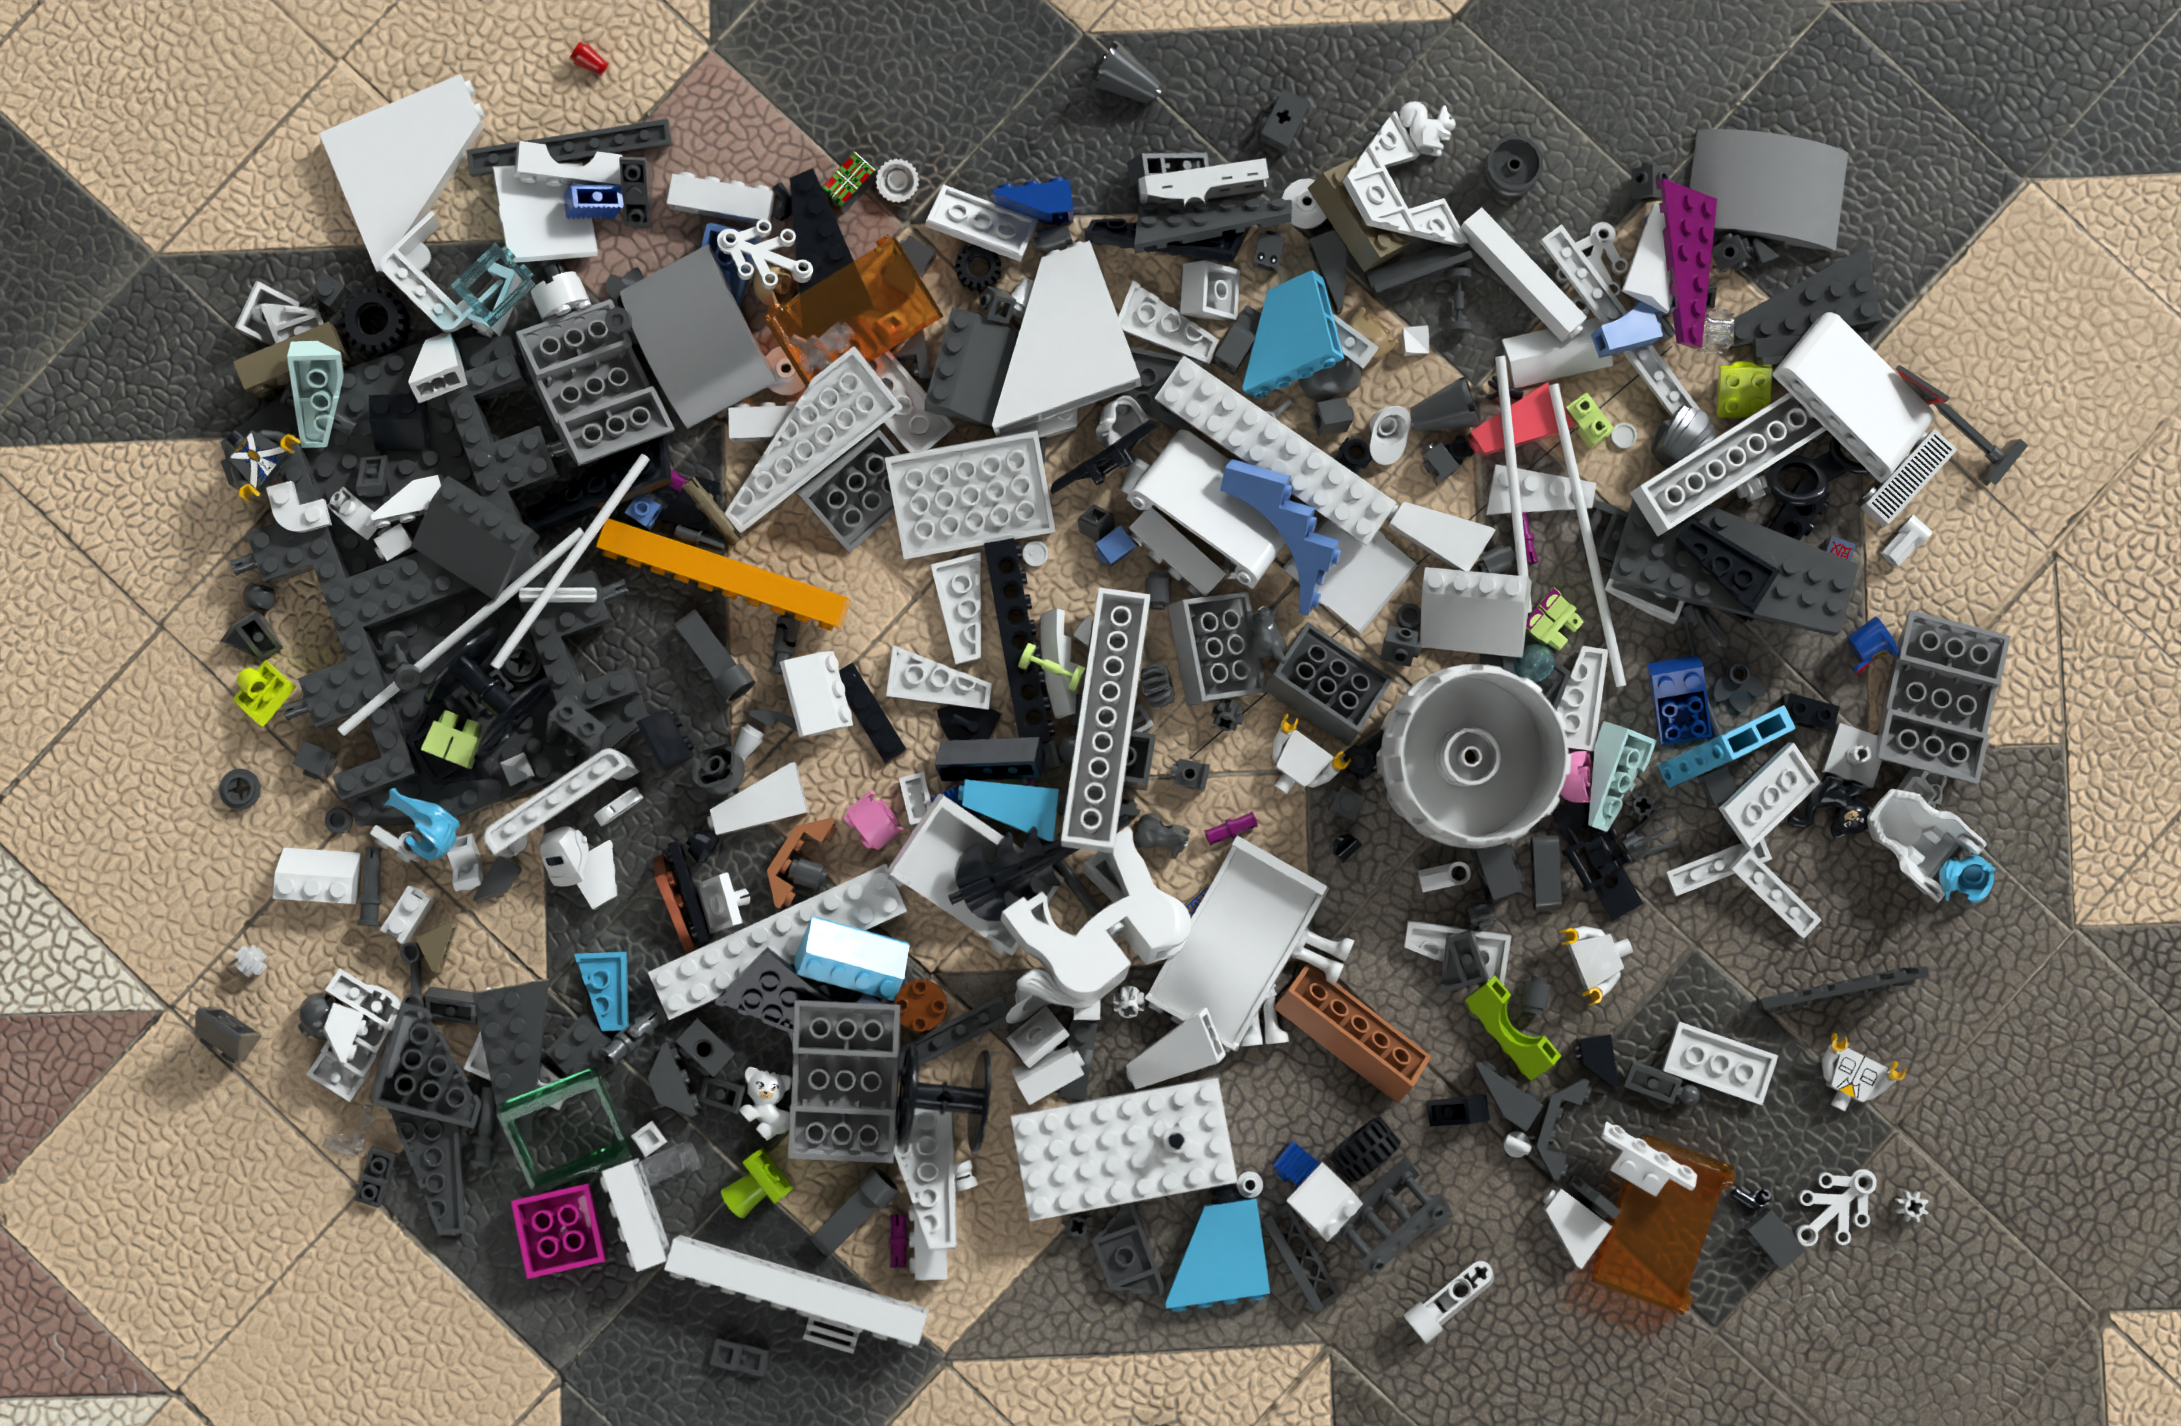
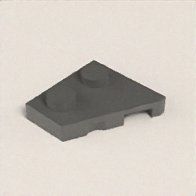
[1568,1175,1621,1219]

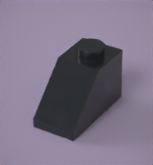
[1573,1034,1619,1087]
[1427,1095,1490,1127]

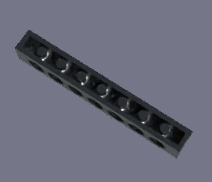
[984,538,1055,743]

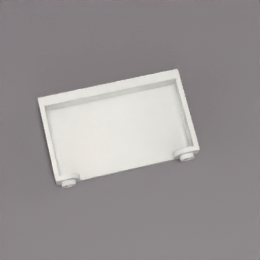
[1772,312,1935,483]
[1127,430,1286,589]
[485,749,640,858]
[886,793,1064,956]

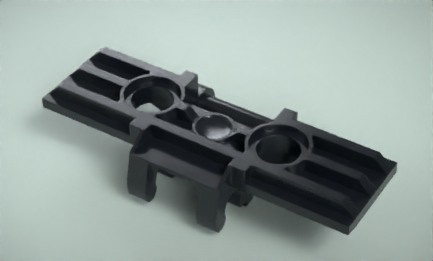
[1050,420,1159,494]
[1551,802,1644,921]

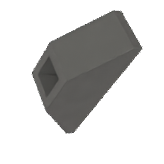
[619,157,652,227]
[648,1042,701,1117]

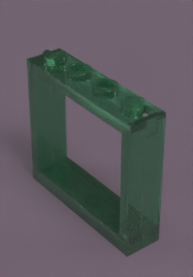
[497,1066,632,1195]

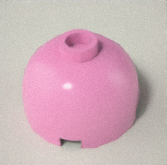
[1560,751,1593,803]

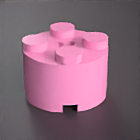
[844,790,903,850]

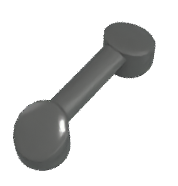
[400,942,425,1008]

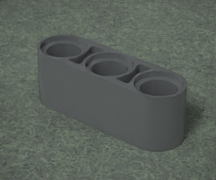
[1530,835,1562,911]

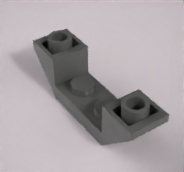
[1533,1078,1591,1181]

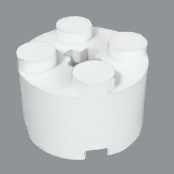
[531,272,592,322]

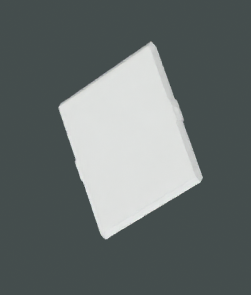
[493,161,598,263]
[1282,518,1418,634]

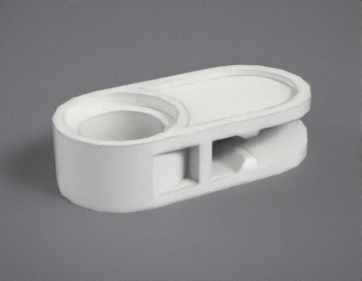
[594,787,643,827]

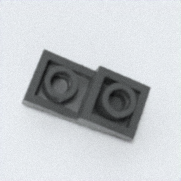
[354,1146,398,1208]

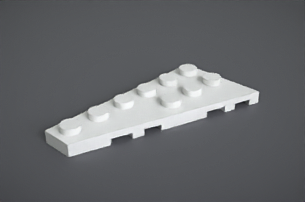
[894,1106,957,1251]

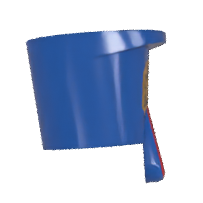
[1846,616,1899,674]

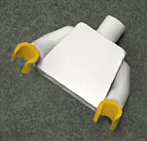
[1272,714,1351,794]
[1559,926,1633,1006]

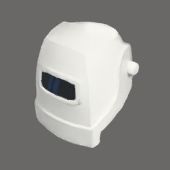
[540,826,589,887]

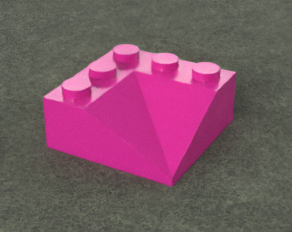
[511,1183,609,1279]

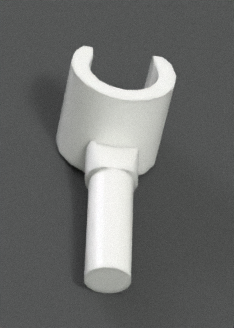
[1266,399,1293,419]

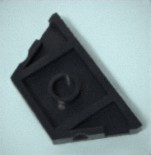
[406,700,492,785]

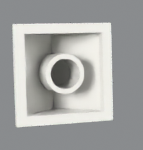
[235,281,300,346]

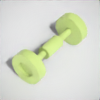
[1018,643,1086,692]

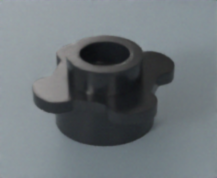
[1444,435,1474,465]

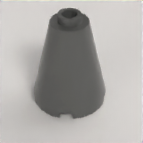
[1089,40,1162,104]
[1410,377,1481,432]

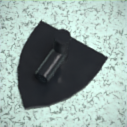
[937,705,1001,741]

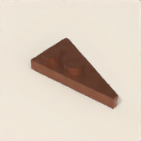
[654,855,696,955]

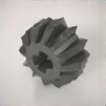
[1140,664,1175,708]

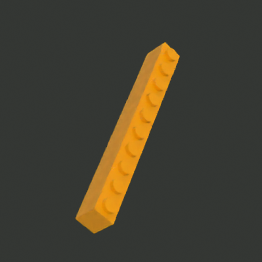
[596,518,851,632]

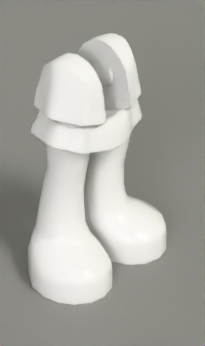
[1291,928,1354,985]
[1240,983,1289,1047]

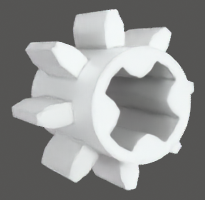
[1735,474,1768,503]
[234,944,267,977]
[1113,986,1145,1018]
[1895,1190,1929,1222]

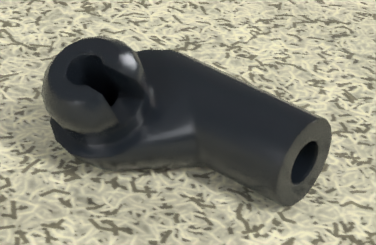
[772,182,792,221]
[1731,1187,1772,1210]

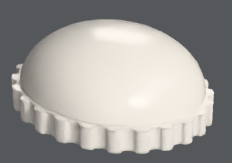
[876,159,919,203]

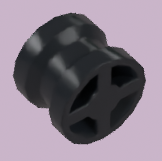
[1209,1183,1238,1205]

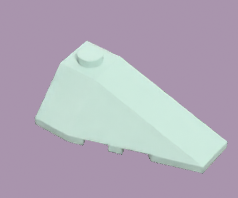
[287,341,344,448]
[1588,721,1657,832]

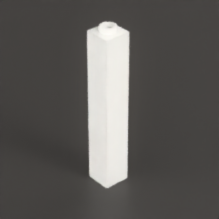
[1461,207,1587,342]

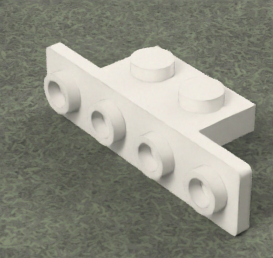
[1601,1122,1697,1197]

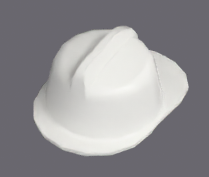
[1370,406,1411,465]
[1006,988,1051,1024]

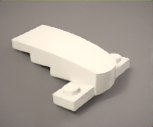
[306,968,401,1103]

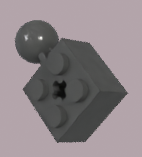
[1058,731,1156,791]

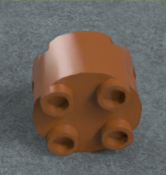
[894,979,948,1032]

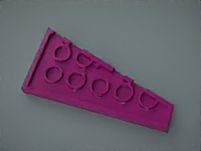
[1656,178,1717,349]

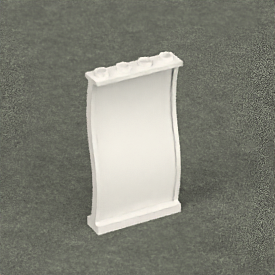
[1144,836,1330,1053]

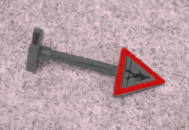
[1896,365,2028,486]

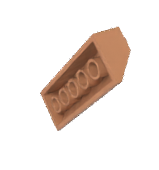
[1274,963,1432,1104]

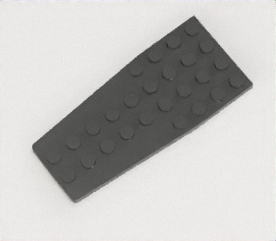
[1609,483,1858,636]

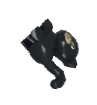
[1787,772,1870,838]

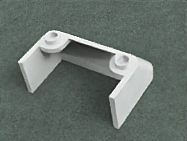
[380,211,504,332]

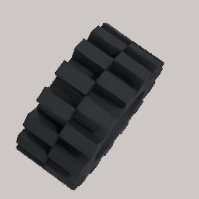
[955,244,1002,292]

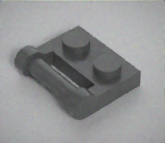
[1576,500,1628,563]

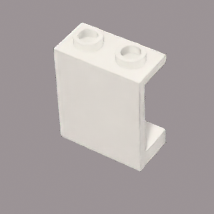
[467,261,524,338]

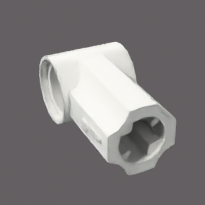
[1881,514,1933,567]
[1418,862,1471,893]

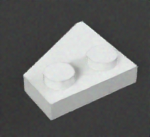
[260,303,324,343]

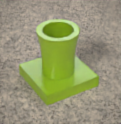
[721,1147,795,1219]

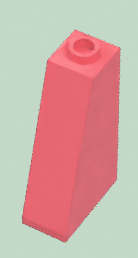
[1467,382,1576,457]

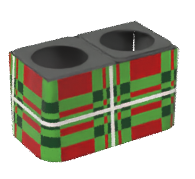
[822,152,878,213]

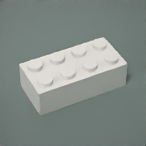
[600,1158,671,1272]

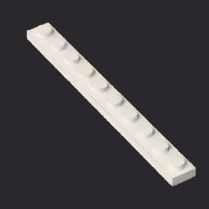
[1539,224,1715,431]

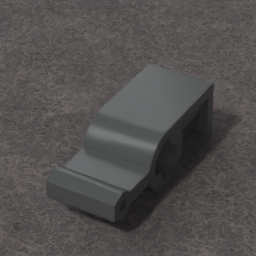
[1212,305,1261,376]

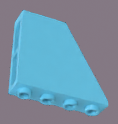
[1243,270,1344,399]
[1657,705,1796,788]
[1165,1197,1270,1312]

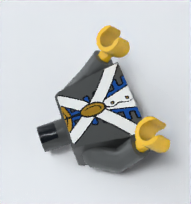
[226,430,301,504]

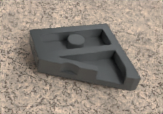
[1439,929,1489,994]

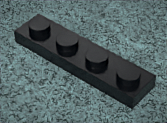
[839,662,907,764]

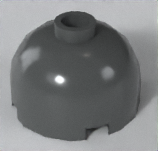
[692,742,745,795]

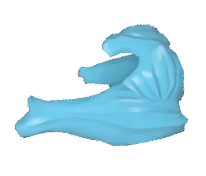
[385,788,460,861]
[1939,855,1996,904]

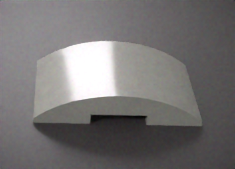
[1689,129,1848,252]
[620,244,778,429]
[516,299,675,466]
[1876,610,2011,785]
[788,1000,900,1163]

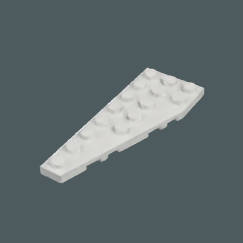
[724,346,902,534]

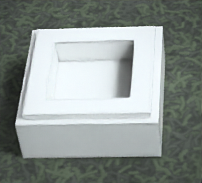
[631,1121,668,1157]

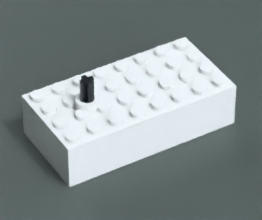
[1011,1076,1238,1221]

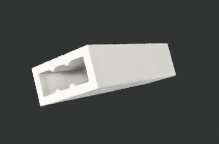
[1387,502,1495,571]
[707,762,809,836]
[1126,1007,1226,1090]

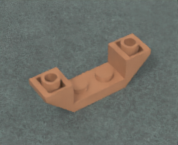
[767,818,838,909]

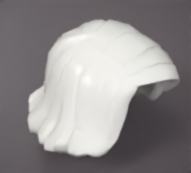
[1096,395,1151,448]

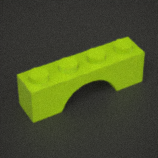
[1464,975,1561,1081]

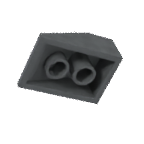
[195,1007,262,1063]

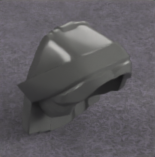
[1651,406,1716,469]

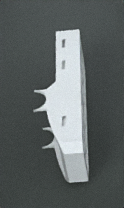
[1138,158,1269,206]

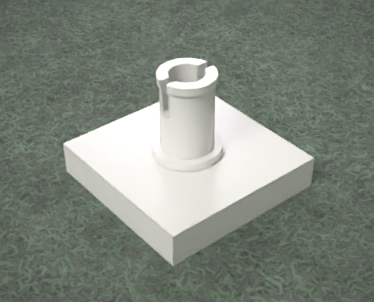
[1822,723,1882,789]
[696,873,750,934]
[1006,1006,1069,1068]

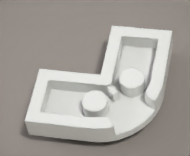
[266,481,332,533]

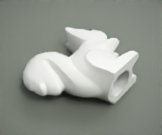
[1400,102,1456,157]

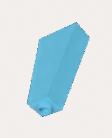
[958,780,1059,842]

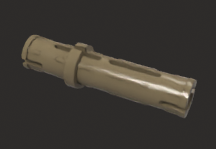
[681,476,743,546]

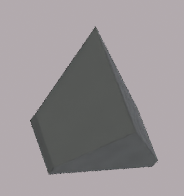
[220,611,283,661]

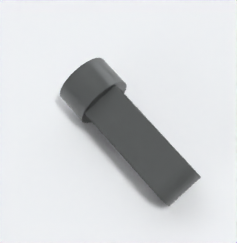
[674,609,755,703]
[809,1166,900,1258]

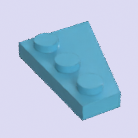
[574,952,629,1031]

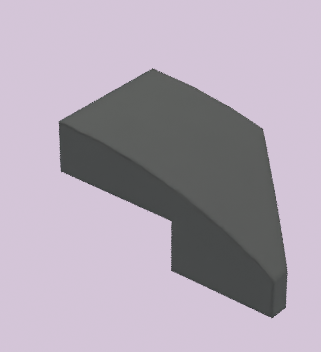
[473,856,522,902]

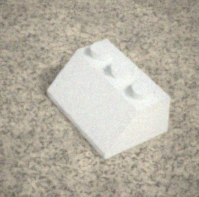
[780,651,853,737]
[273,848,362,905]

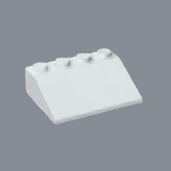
[1420,567,1532,658]

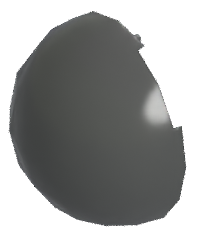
[1299,354,1362,402]

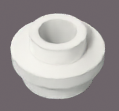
[1237,1171,1263,1198]

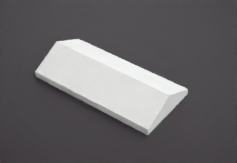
[1622,204,1674,314]
[1502,318,1613,389]

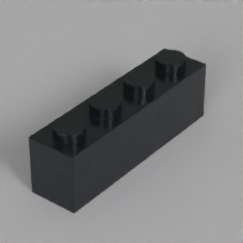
[935,737,1046,781]

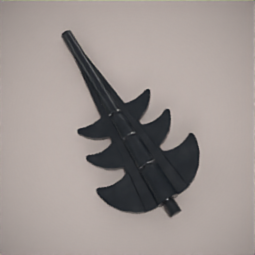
[948,814,1130,921]

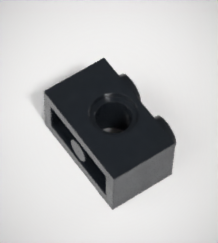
[1780,693,1840,734]

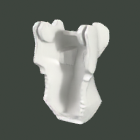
[1867,789,1987,903]

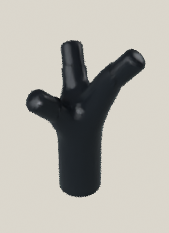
[1488,376,1524,401]

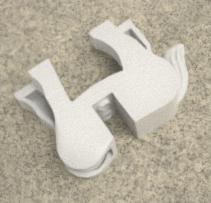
[1001,826,1191,1008]

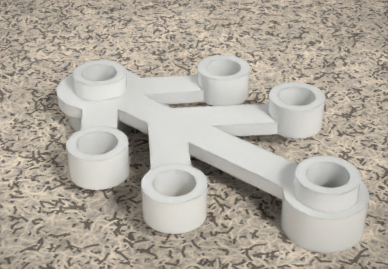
[717,219,813,290]
[1555,222,1628,316]
[1795,1169,1877,1246]

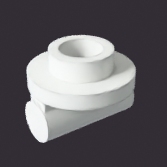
[1503,1131,1532,1158]

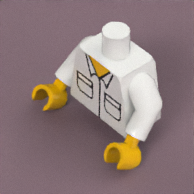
[1822,1033,1906,1111]

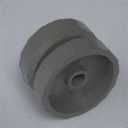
[1483,135,1543,199]

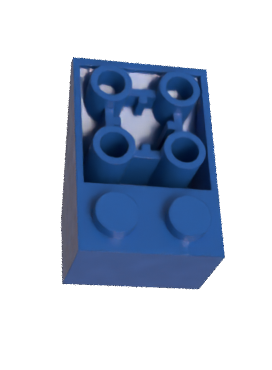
[993,178,1074,225]
[1647,655,1712,745]

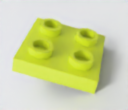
[1716,361,1772,418]
[232,660,296,727]

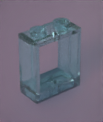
[450,243,536,327]

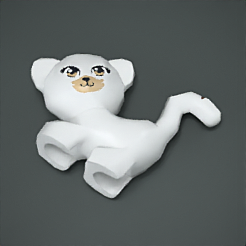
[739,1067,793,1141]

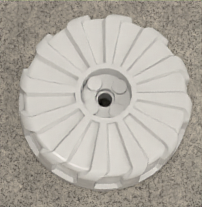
[1376,664,1571,848]

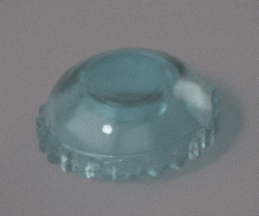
[1514,644,1556,683]

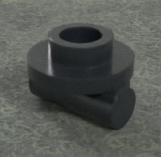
[1333,834,1362,863]

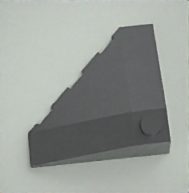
[368,1002,482,1128]

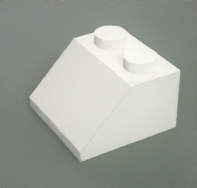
[1180,260,1240,321]
[1286,1162,1363,1242]

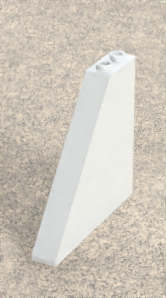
[319,74,485,277]
[992,241,1142,437]

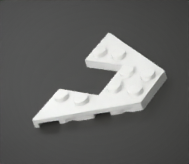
[1342,111,1468,247]

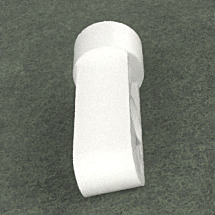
[1403,1261,1494,1344]

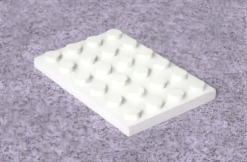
[885,430,1056,559]

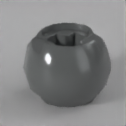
[242,582,276,612]

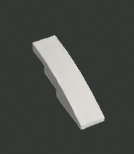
[1040,608,1078,719]
[899,772,932,832]

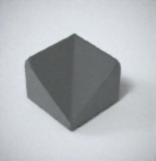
[1750,238,1779,268]
[1078,504,1115,541]

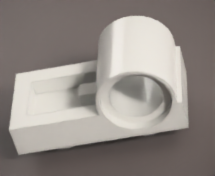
[370,825,423,863]

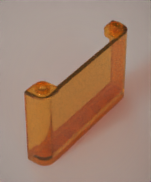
[763,234,944,388]
[1591,1133,1736,1315]

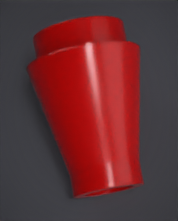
[570,41,609,76]

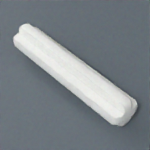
[519,588,597,602]

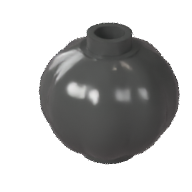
[298,993,346,1041]

